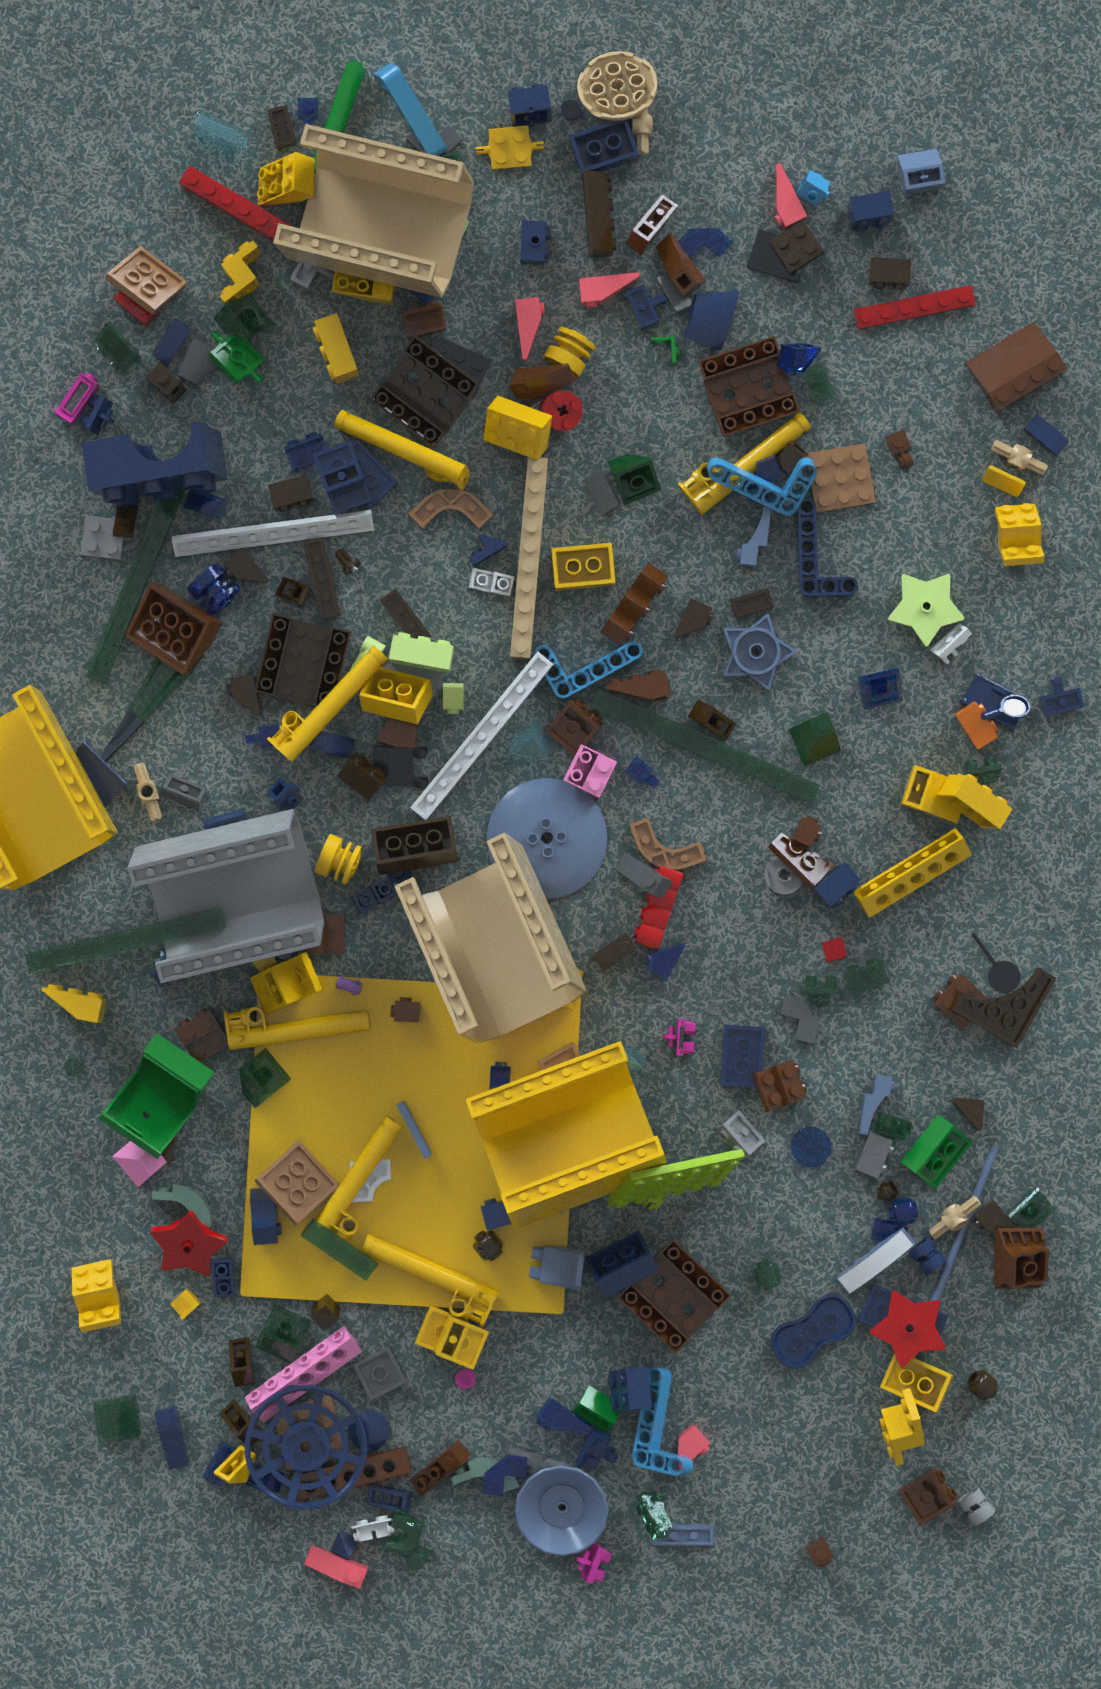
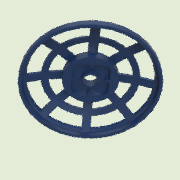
[244,1385,367,1509]

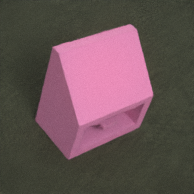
[563,744,617,799]

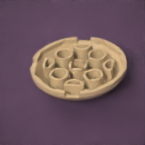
[577,51,657,121]

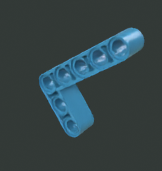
[373,63,448,156]
[707,457,817,515]
[535,641,643,700]
[632,1368,693,1476]

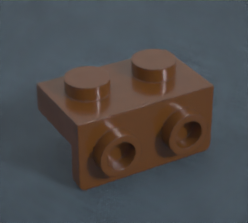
[402,301,447,339]

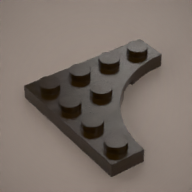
[950,968,1057,1048]

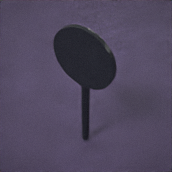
[971,932,1021,993]

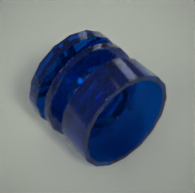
[187,563,241,616]

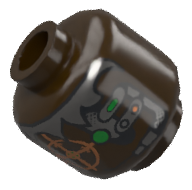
[473,1230,503,1261]

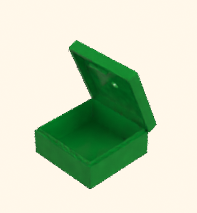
[99,1033,214,1159]

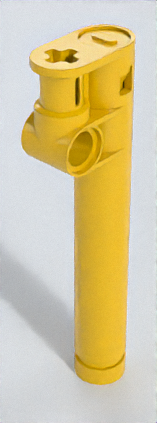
[334,410,470,490]
[677,412,811,515]
[267,645,388,762]
[224,1007,370,1051]
[307,1116,403,1256]
[361,1234,499,1328]

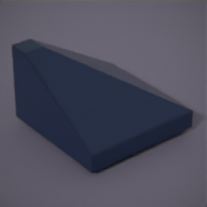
[331,1531,357,1559]

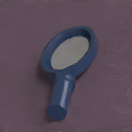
[981,695,1030,721]

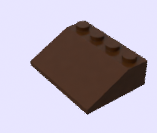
[965,322,1067,414]
[125,583,222,676]

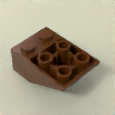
[606,669,671,703]

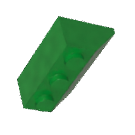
[901,1114,973,1189]

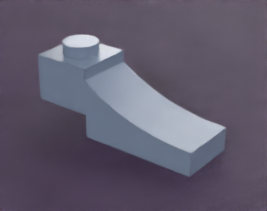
[736,506,771,568]
[858,1074,895,1135]

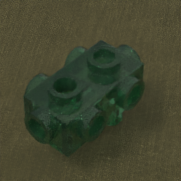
[635,1490,673,1541]

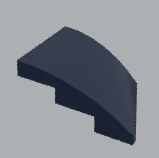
[683,290,739,351]

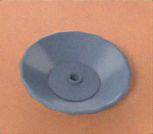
[515,1465,609,1556]

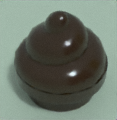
[877,1181,899,1201]

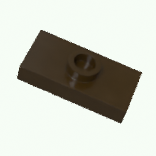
[267,105,296,150]
[113,505,138,538]
[730,588,774,619]

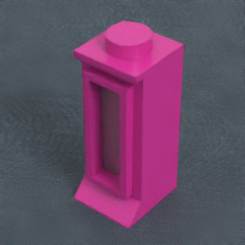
[54,372,100,426]

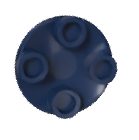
[349,1410,389,1451]

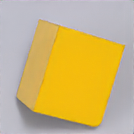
[171,1288,201,1320]

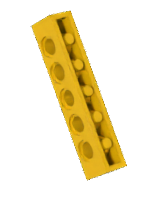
[853,828,972,918]

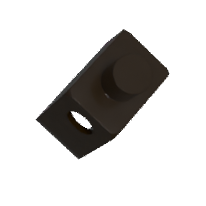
[146,363,187,405]

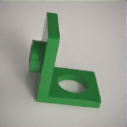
[650,336,680,367]

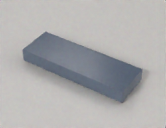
[397,1101,432,1159]
[653,1524,714,1546]

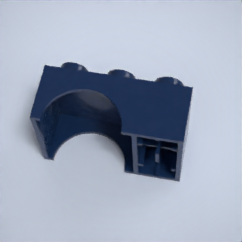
[82,421,228,508]

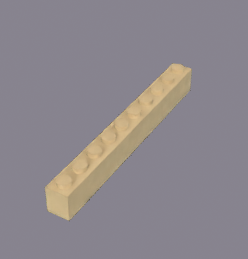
[510,457,548,660]

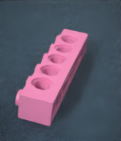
[245,1326,362,1423]

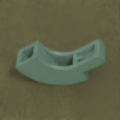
[151,1183,213,1227]
[451,1457,520,1493]

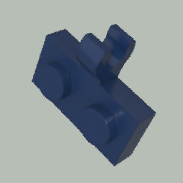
[626,284,666,330]
[1039,678,1084,717]
[575,1431,619,1470]

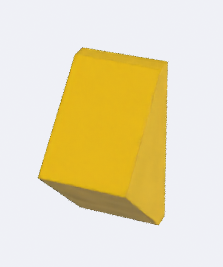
[214,1445,256,1484]

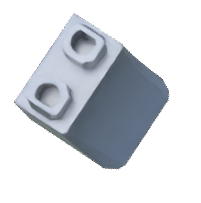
[529,1245,585,1291]

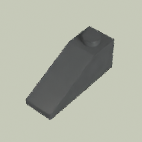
[615,852,673,899]

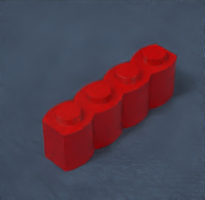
[633,866,684,950]

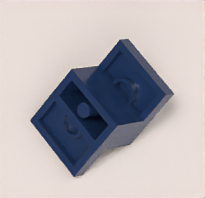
[312,441,373,515]

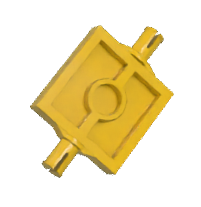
[476,126,544,170]

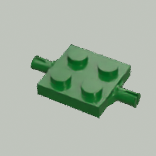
[209,330,265,384]

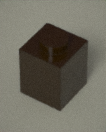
[774,441,809,474]
[310,1294,341,1331]

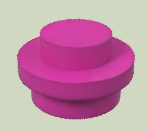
[455,1369,476,1389]

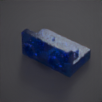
[284,432,327,472]

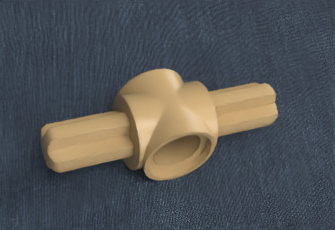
[632,108,653,155]
[991,440,1048,475]
[134,763,162,821]
[929,1196,981,1239]

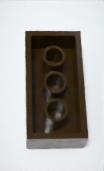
[371,816,458,875]

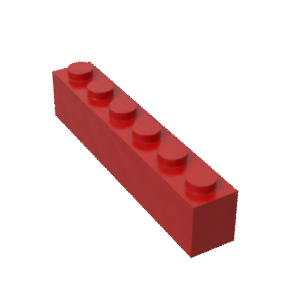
[179,166,291,242]

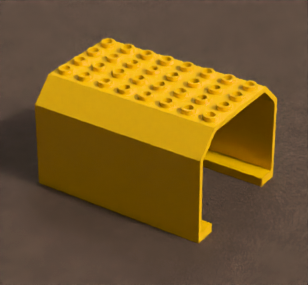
[0,685,118,891]
[465,1041,667,1230]

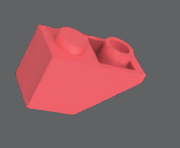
[677,1423,710,1470]

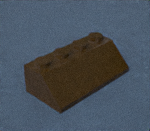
[583,170,616,258]

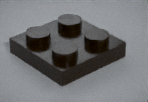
[769,219,825,275]

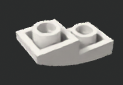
[468,568,514,596]

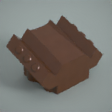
[992,1228,1049,1289]

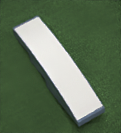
[837,1228,915,1294]

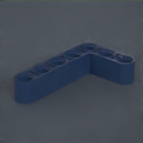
[797,498,858,598]

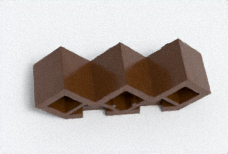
[600,562,668,646]

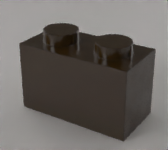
[868,257,911,290]
[268,475,314,512]
[337,752,388,801]
[592,932,637,972]

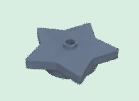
[723,614,796,690]

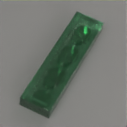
[301,1218,378,1281]

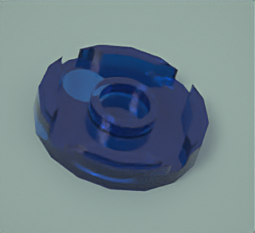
[791,1127,831,1167]

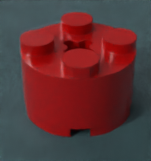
[538,390,583,431]

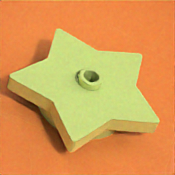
[888,574,964,647]

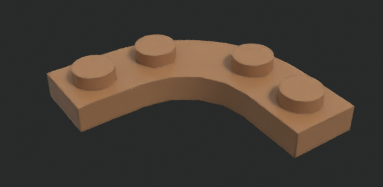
[408,489,493,530]
[629,818,707,870]

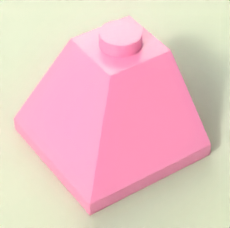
[112,1141,168,1187]

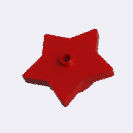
[150,1210,228,1276]
[869,1290,945,1368]

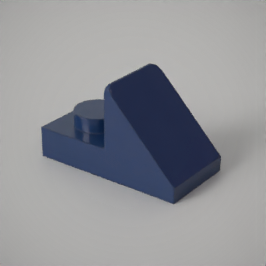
[469,534,508,567]

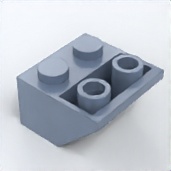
[897,149,946,195]

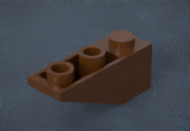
[656,233,706,296]
[409,1439,471,1496]

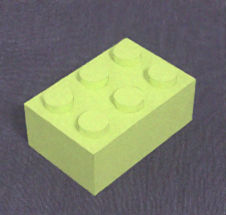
[389,632,454,674]

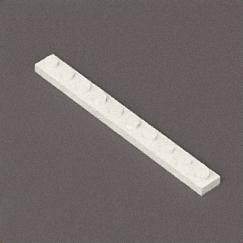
[172,510,374,557]
[410,652,554,820]

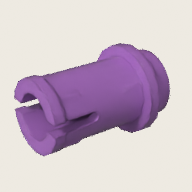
[335,976,362,996]

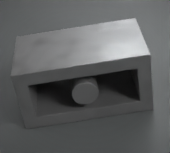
[854,1131,894,1178]

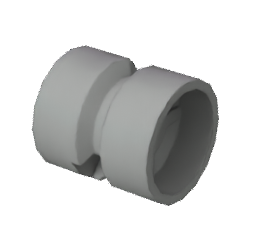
[957,1487,995,1526]

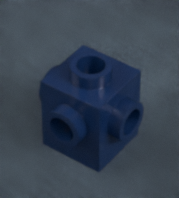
[267,778,303,811]

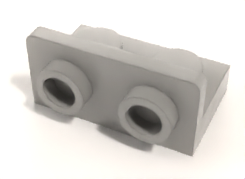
[716,1110,765,1160]

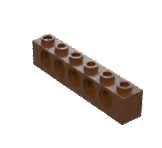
[287,1446,412,1502]

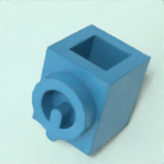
[796,170,830,207]

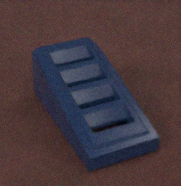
[366,1484,412,1514]

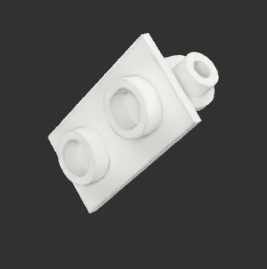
[351,1515,395,1542]

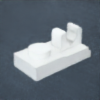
[930,623,972,664]

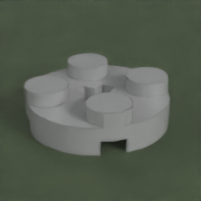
[764,856,803,895]

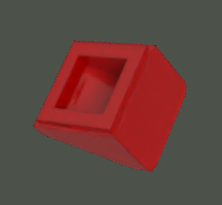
[822,937,847,962]

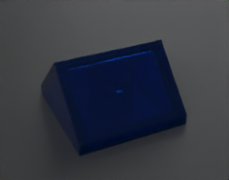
[856,668,903,710]

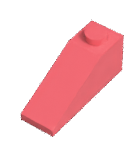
[774,163,807,231]
[579,272,639,308]
[515,297,545,363]
[304,1545,368,1589]

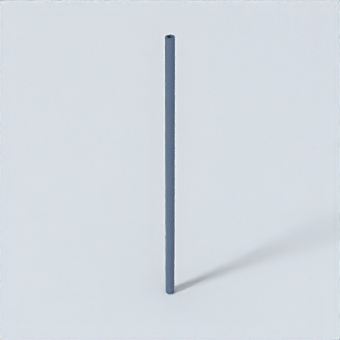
[914,1145,999,1358]

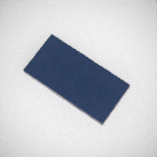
[858,1283,949,1353]

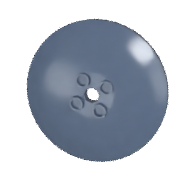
[487,778,607,899]

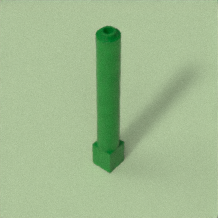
[304,60,365,202]

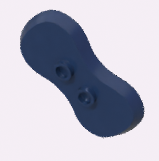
[771,1294,856,1369]

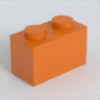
[955,701,998,750]

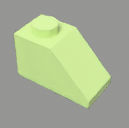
[443,683,464,715]

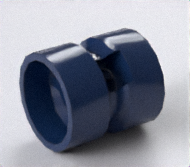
[908,1237,946,1276]

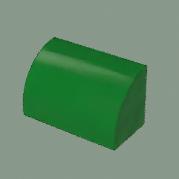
[573,1385,621,1433]

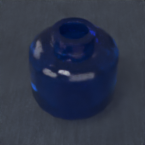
[888,1198,919,1226]

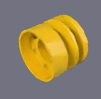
[543,327,596,378]
[314,834,362,885]

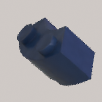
[250,1188,282,1245]

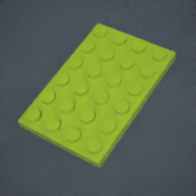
[607,1149,745,1208]

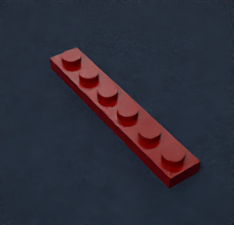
[854,285,976,330]

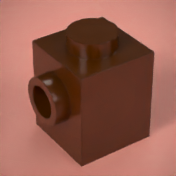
[792,816,822,848]
[391,997,420,1022]
[805,1536,834,1568]

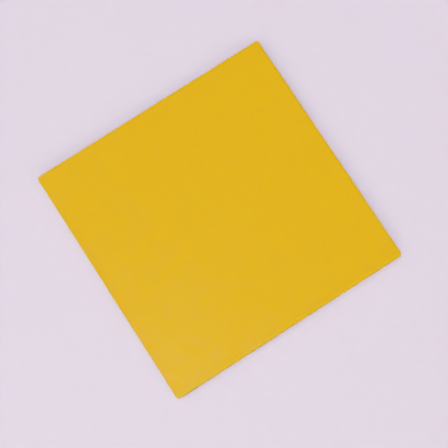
[240,975,581,1314]

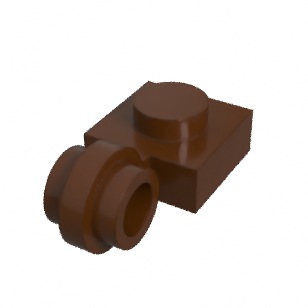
[885,429,913,469]

